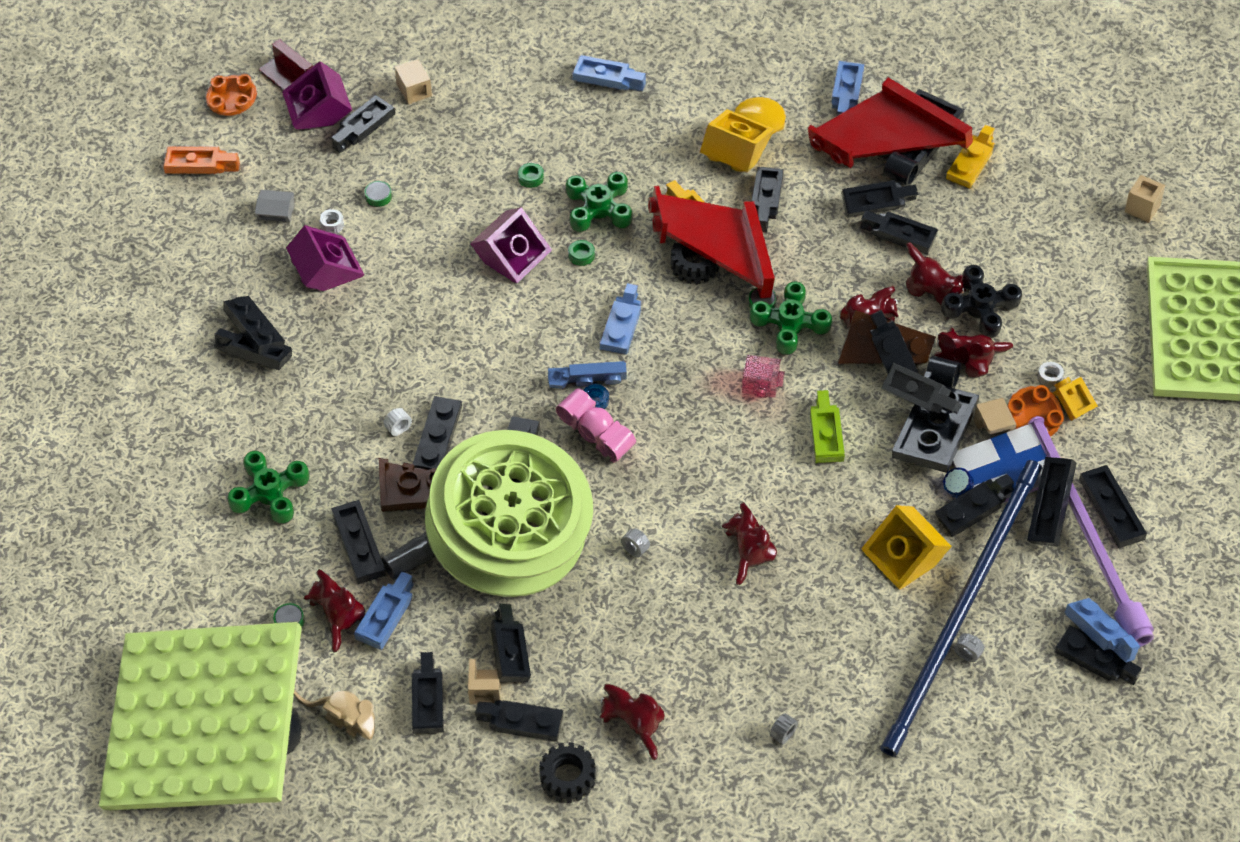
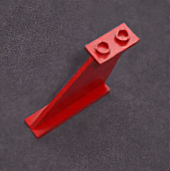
[808,77,973,168]
[648,186,775,298]

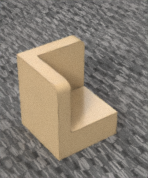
[394,59,432,104]
[1125,175,1165,223]
[974,398,1016,434]
[468,659,501,704]

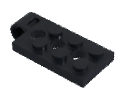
[878,89,964,186]
[892,356,979,473]

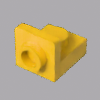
[1052,377,1098,421]

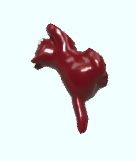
[906,242,966,305]
[840,286,899,329]
[934,327,1013,378]
[722,502,777,585]
[304,569,365,653]
[600,684,665,760]

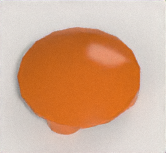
[206,74,257,116]
[1007,385,1064,437]

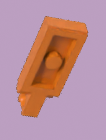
[163,146,240,174]

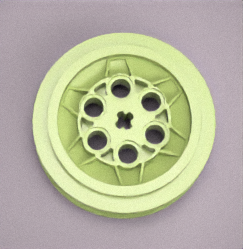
[425,430,593,597]

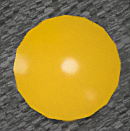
[735,97,786,134]

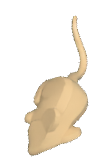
[294,689,375,740]

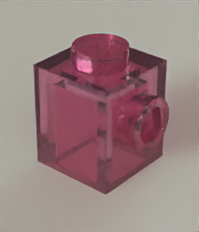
[742,354,785,398]

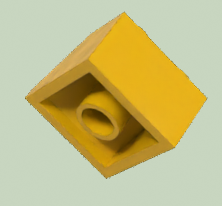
[700,109,774,172]
[861,505,952,590]

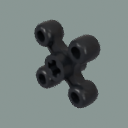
[941,265,1022,338]

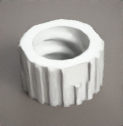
[319,210,344,234]
[1037,361,1064,389]
[383,408,412,436]

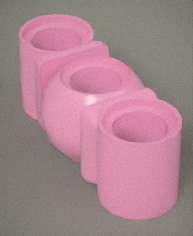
[556,388,636,463]

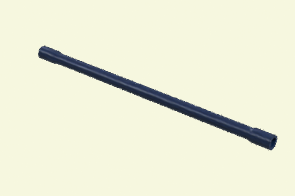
[880,460,1043,757]

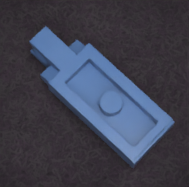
[572,55,646,91]
[831,61,865,116]
[600,283,641,355]
[548,361,627,389]
[354,572,414,650]
[1065,598,1140,662]

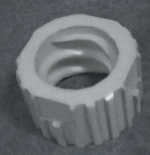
[621,528,650,558]
[954,633,985,662]
[770,713,798,745]

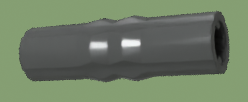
[381,532,436,579]

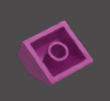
[282,61,352,130]
[470,207,552,284]
[286,225,365,291]

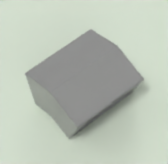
[255,190,295,222]

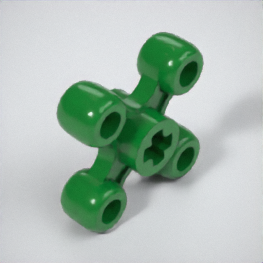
[565,171,633,232]
[749,281,832,355]
[227,451,310,524]

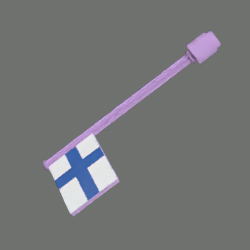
[953,416,1154,647]

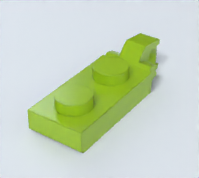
[810,390,845,463]

